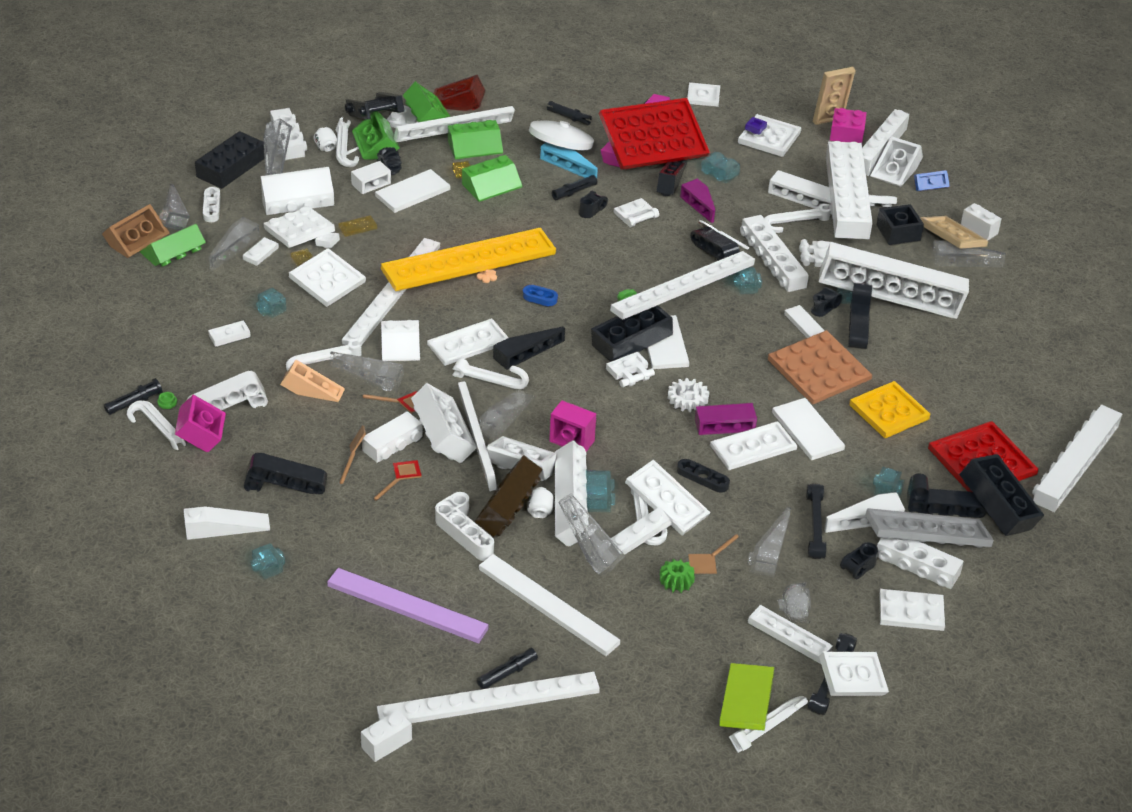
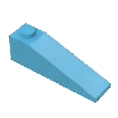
[540,142,598,178]

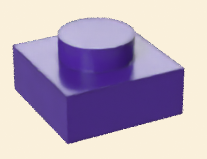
[745,117,767,135]

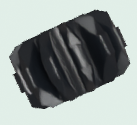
[377,147,402,176]

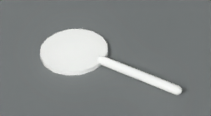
[698,220,749,250]

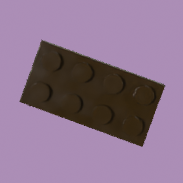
[474,455,543,538]

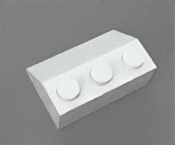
[487,436,557,481]

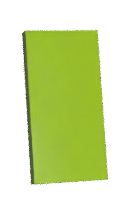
[720,663,774,731]

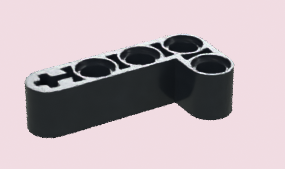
[690,227,740,277]
[848,283,872,349]
[243,453,327,494]
[907,473,986,518]

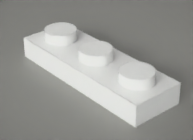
[609,507,672,556]

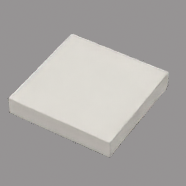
[687,83,720,107]

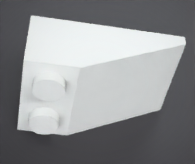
[870,136,923,187]

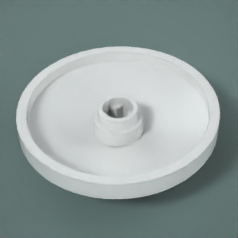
[529,121,594,150]

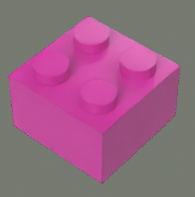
[830,108,867,144]
[175,394,226,452]
[549,400,596,452]

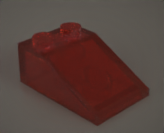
[433,75,485,111]

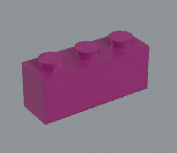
[695,403,757,435]

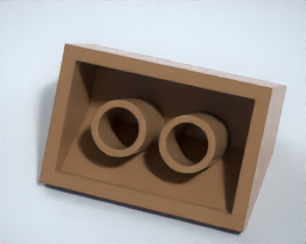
[102,204,170,258]

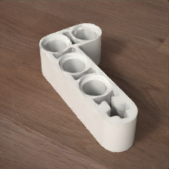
[187,371,268,410]
[435,492,494,561]

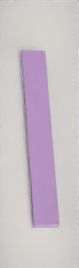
[328,568,488,644]

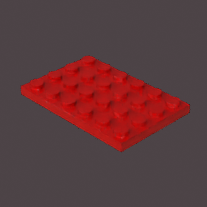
[598,98,710,170]

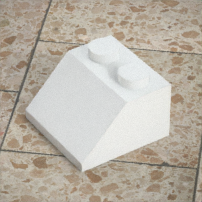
[381,320,420,361]

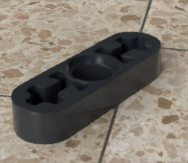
[677,459,730,493]

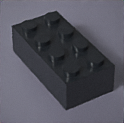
[195,131,266,189]
[591,305,673,362]
[959,454,1044,536]

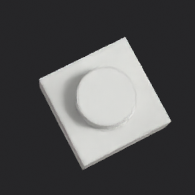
[315,232,340,248]

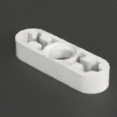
[203,187,221,222]

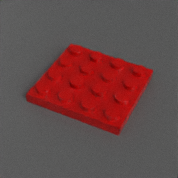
[928,421,1039,492]

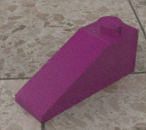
[680,178,715,223]

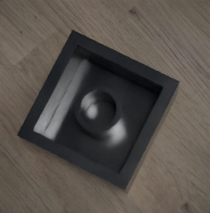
[876,204,924,245]

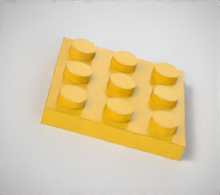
[849,381,930,438]

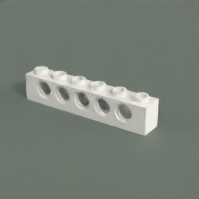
[740,215,809,292]

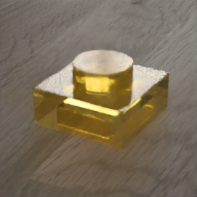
[452,161,470,178]

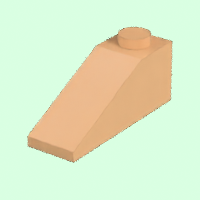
[280,360,345,402]

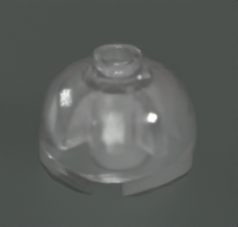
[778,581,812,624]

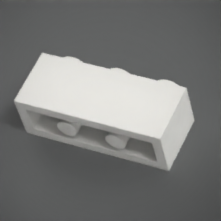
[362,411,423,463]

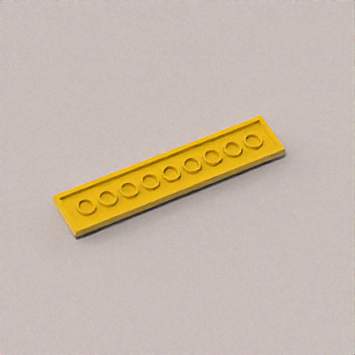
[381,228,556,291]

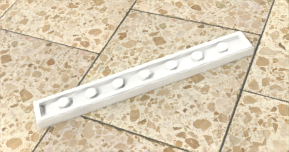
[393,106,515,142]
[458,381,497,491]
[479,554,620,656]

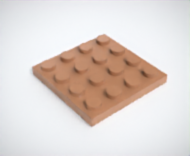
[768,330,872,404]

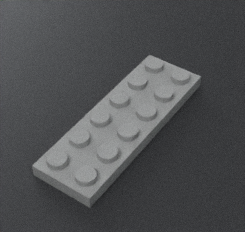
[865,508,994,548]

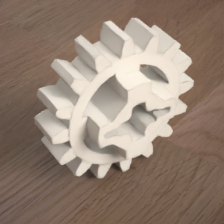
[668,378,709,412]

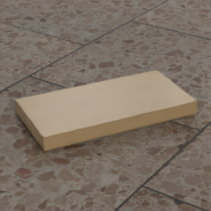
[813,67,856,125]
[920,216,988,248]

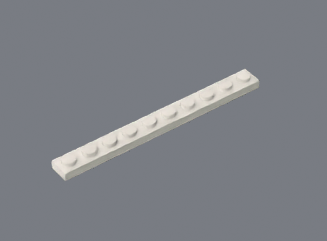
[342,238,440,346]
[610,251,755,319]
[377,672,600,723]

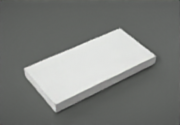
[375,169,450,213]
[647,315,689,369]
[427,319,508,366]
[772,398,845,460]
[710,421,797,470]
[625,460,710,535]

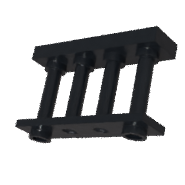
[345,92,405,120]

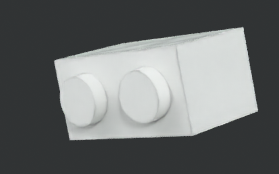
[351,161,391,194]
[961,203,1002,240]
[361,710,412,762]

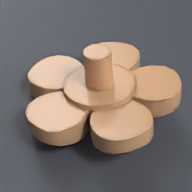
[477,269,497,283]

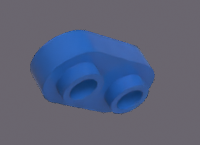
[523,285,558,306]

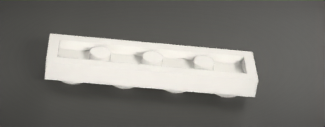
[748,605,833,664]

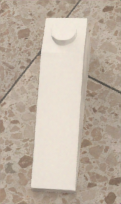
[824,492,905,533]
[184,507,270,540]

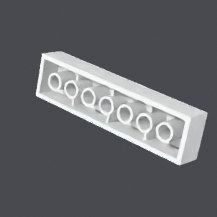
[826,141,872,239]
[819,242,969,319]

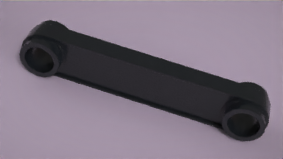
[806,483,826,559]
[808,633,857,715]

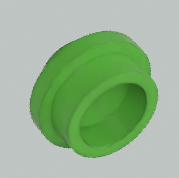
[157,392,177,409]

